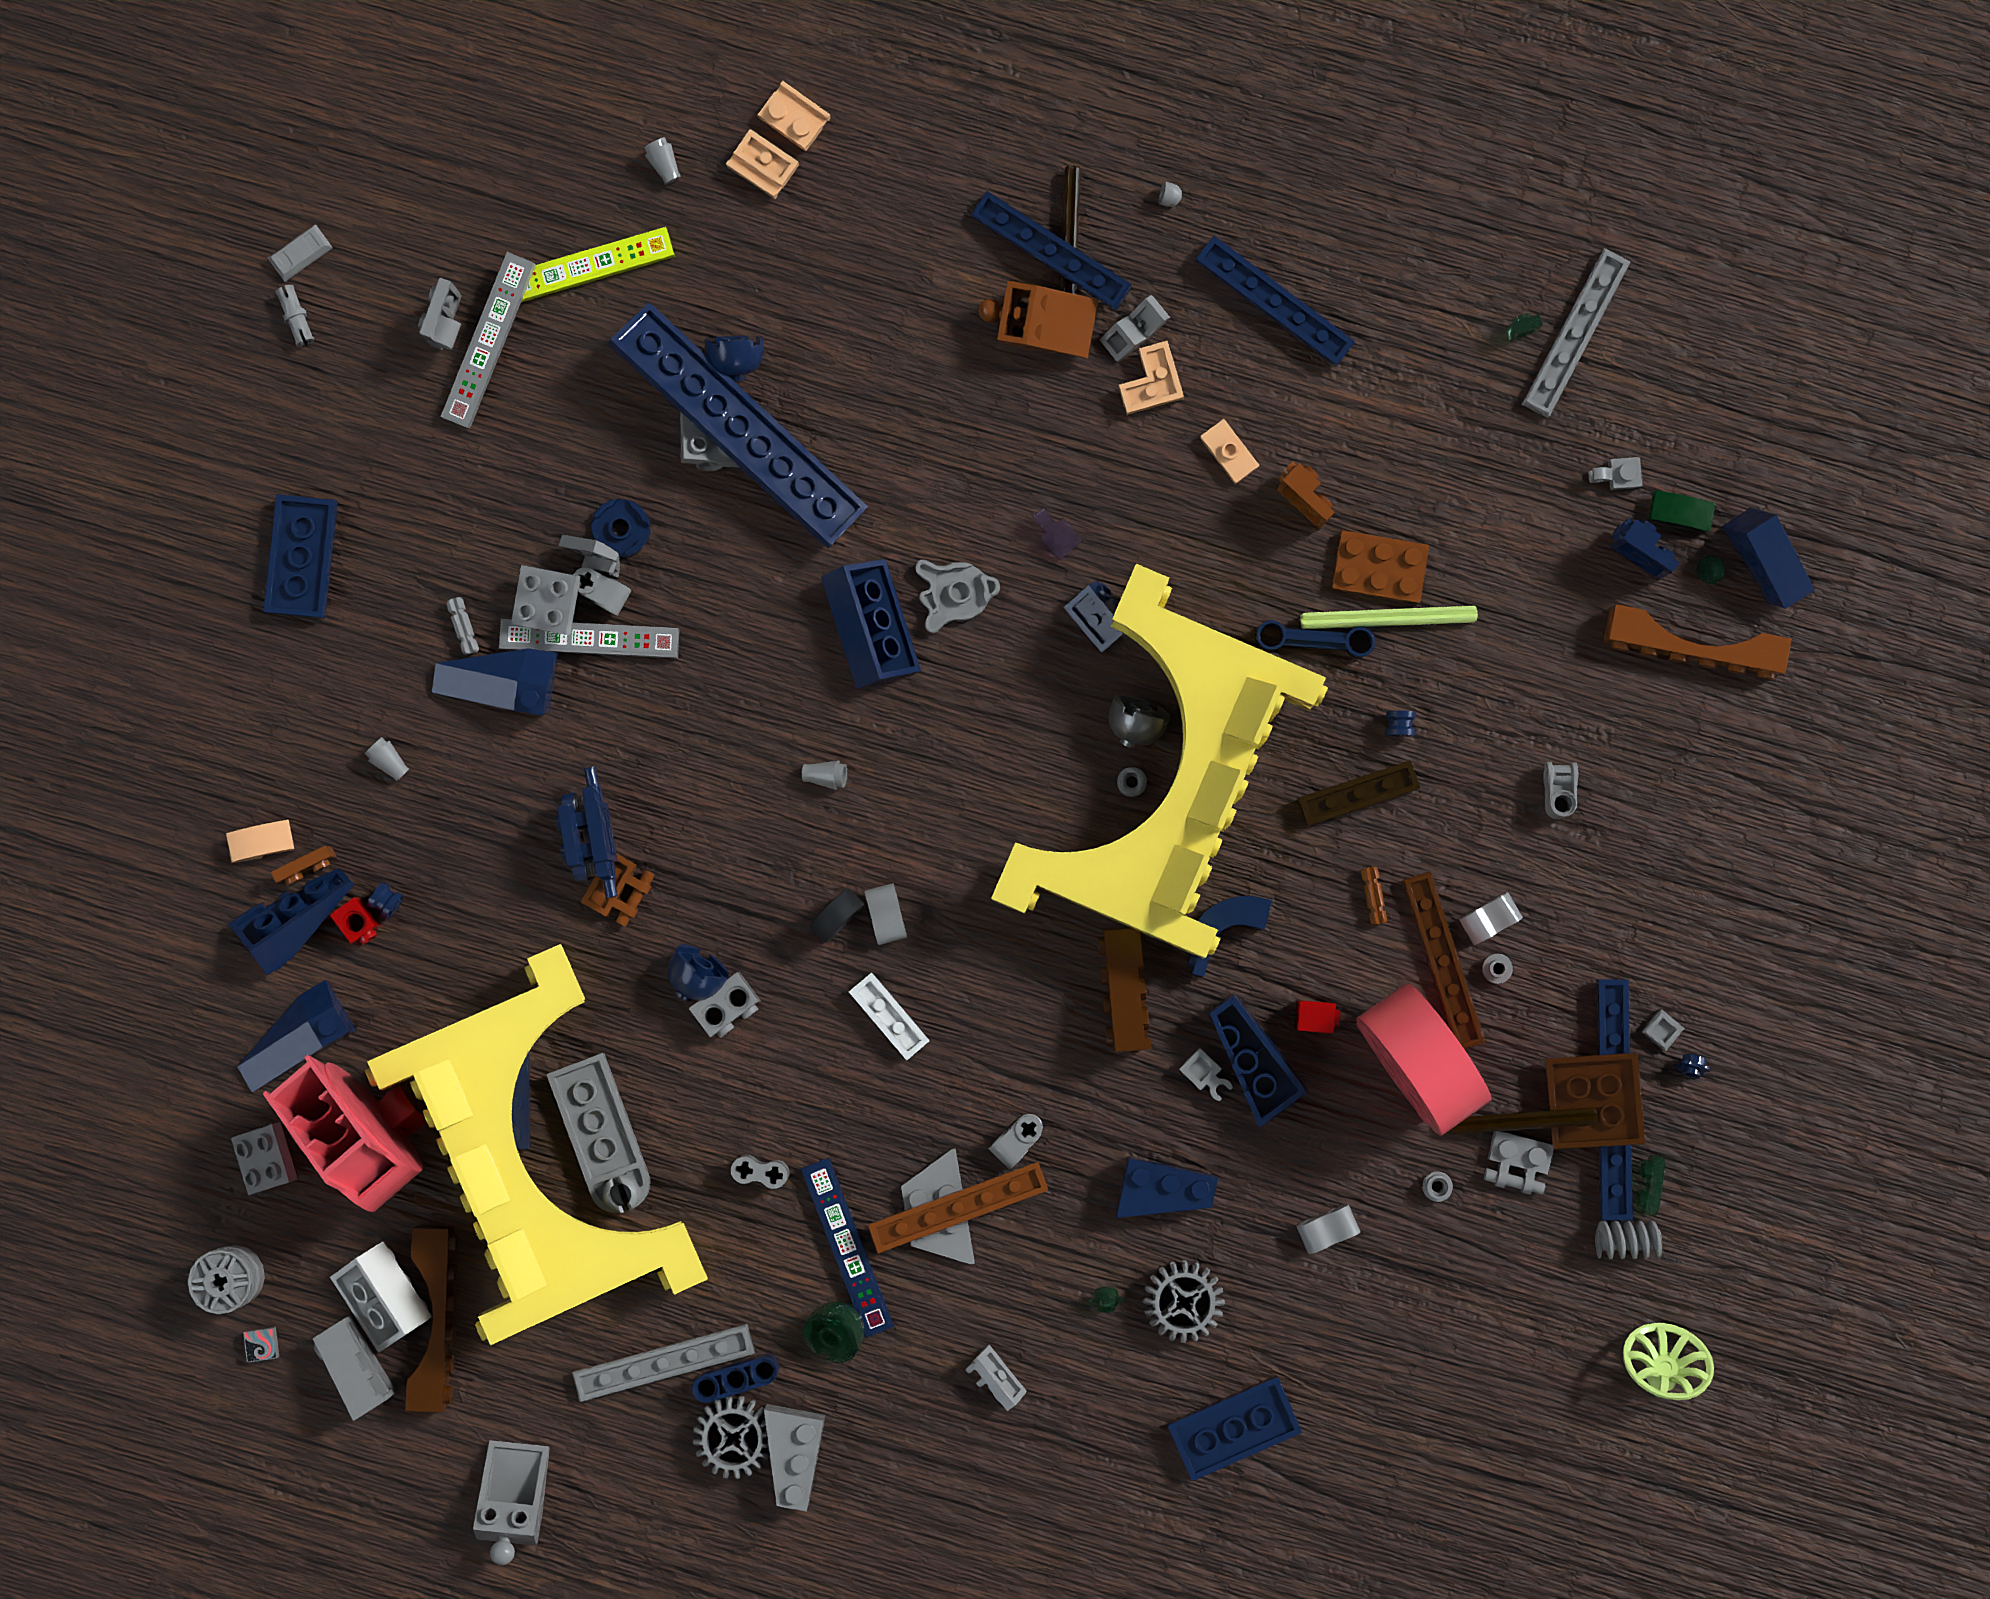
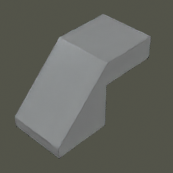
[1099,295,1170,362]

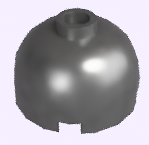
[1109,695,1170,748]

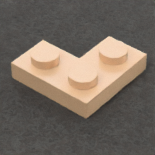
[1118,341,1184,415]

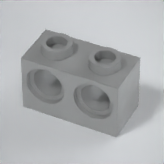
[689,972,761,1038]

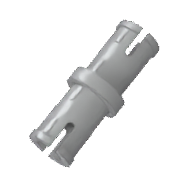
[275,285,315,347]

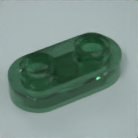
[1636,1155,1665,1216]

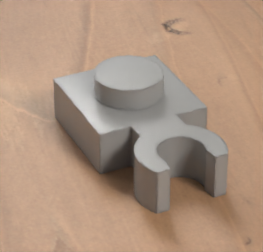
[1179,1048,1233,1101]

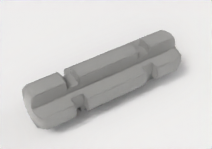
[446,597,479,655]

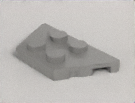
[901,1148,975,1264]

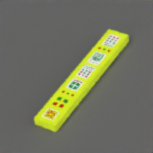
[496,227,675,303]

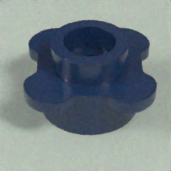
[1676,1054,1710,1078]

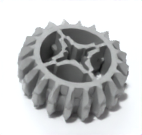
[1143,1260,1225,1343]
[693,1396,770,1479]

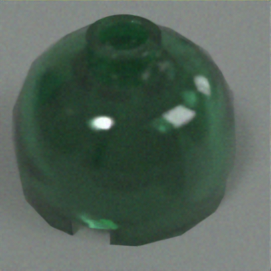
[802,1301,865,1363]

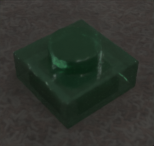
[1506,313,1543,341]

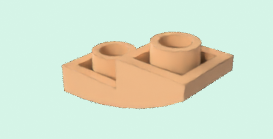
[226,820,294,863]

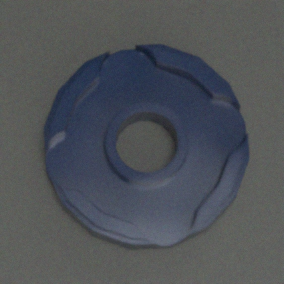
[591,499,651,558]

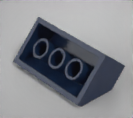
[821,559,921,689]

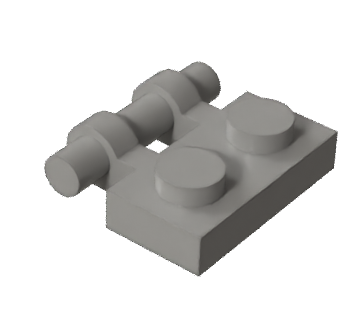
[1484,1131,1554,1195]

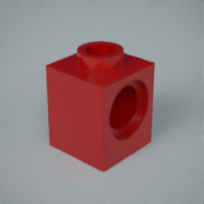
[330,897,381,945]
[1295,1000,1340,1034]
[376,1085,427,1139]

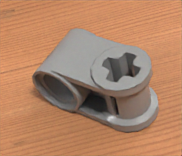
[573,567,632,616]
[1543,762,1578,820]
[988,1113,1043,1170]

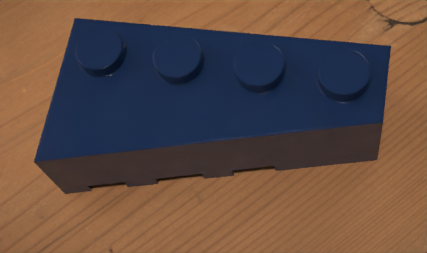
[1210,992,1307,1128]

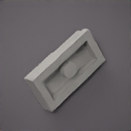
[966,1345,1027,1411]

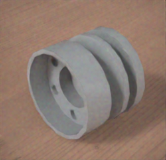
[188,1245,265,1314]

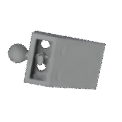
[473,1440,550,1565]

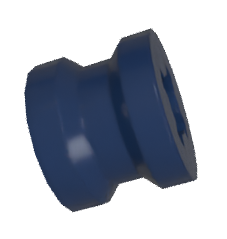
[1385,711,1416,737]
[366,882,404,920]

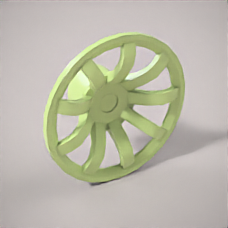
[1623,1323,1714,1400]

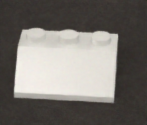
[330,1242,432,1353]

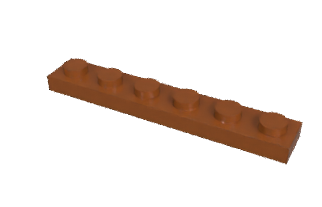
[868,1161,1048,1253]

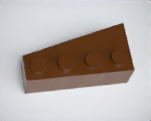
[1098,928,1152,1052]

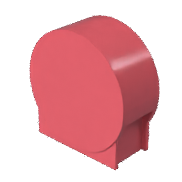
[1355,983,1492,1136]
[262,1055,423,1212]

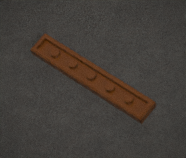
[1401,871,1486,1049]

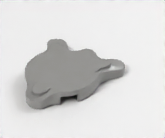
[915,559,1000,634]

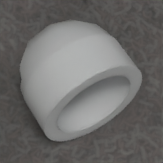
[1159,181,1182,207]

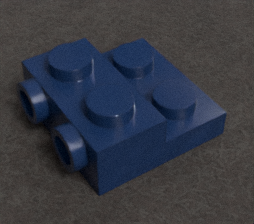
[1610,518,1680,580]

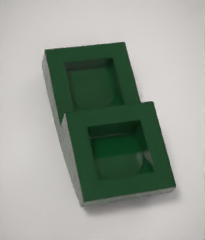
[1648,490,1716,533]

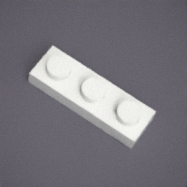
[849,972,930,1060]

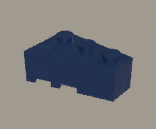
[1721,508,1815,609]
[1115,1156,1218,1218]

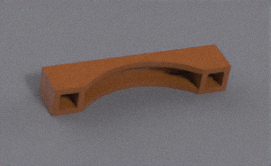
[1603,604,1792,680]

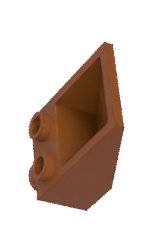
[978,281,1098,359]

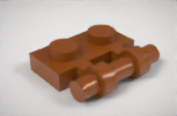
[581,853,655,927]

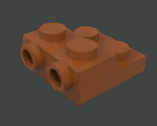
[1277,461,1335,530]

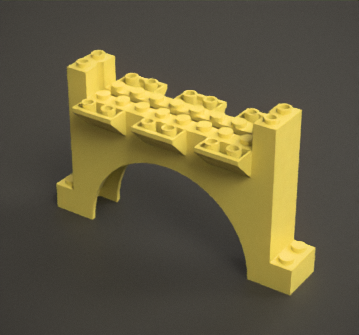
[991,564,1328,959]
[365,944,708,1345]

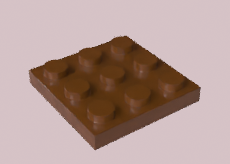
[1546,1053,1646,1149]

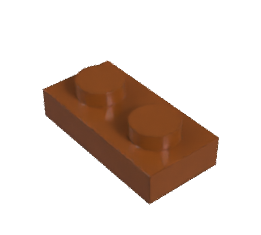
[271,846,337,886]

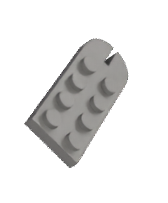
[546,1053,650,1213]

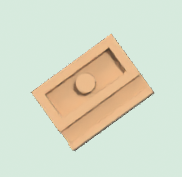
[758,81,831,152]
[726,129,799,199]

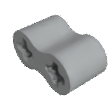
[865,883,907,945]
[1459,892,1523,945]
[731,1155,789,1189]
[1296,1204,1360,1254]

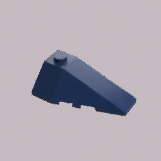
[432,648,558,715]
[228,868,354,975]
[238,980,357,1093]

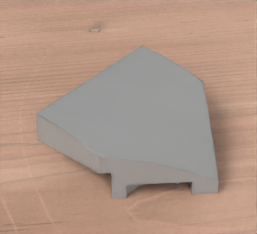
[559,535,620,578]

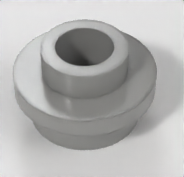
[1117,767,1147,797]
[1482,954,1513,984]
[1422,1171,1453,1202]

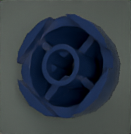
[704,335,764,381]
[667,944,729,1001]

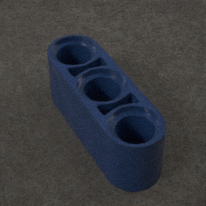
[692,1353,780,1403]

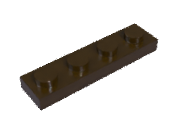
[1297,760,1421,826]

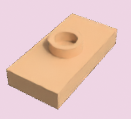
[1200,419,1260,484]

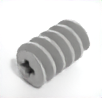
[1595,1220,1662,1259]

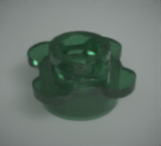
[1088,1287,1124,1313]

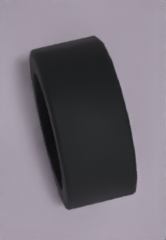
[808,888,864,943]

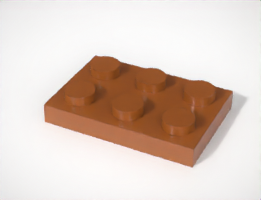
[1331,530,1429,604]

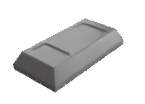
[268,224,333,282]

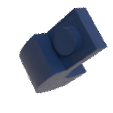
[1187,896,1272,977]

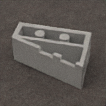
[313,1316,397,1421]
[764,1404,826,1512]

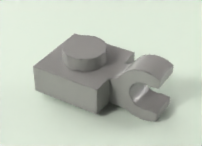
[1588,457,1643,490]

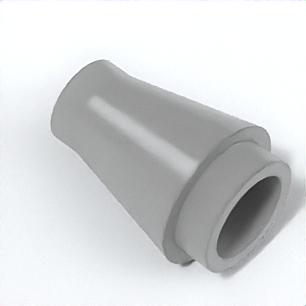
[644,137,681,185]
[365,737,409,781]
[802,760,847,790]

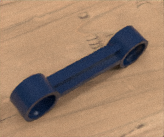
[1255,620,1375,658]

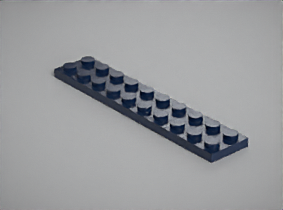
[608,302,868,549]

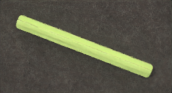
[1300,606,1478,629]

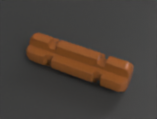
[1361,866,1387,925]

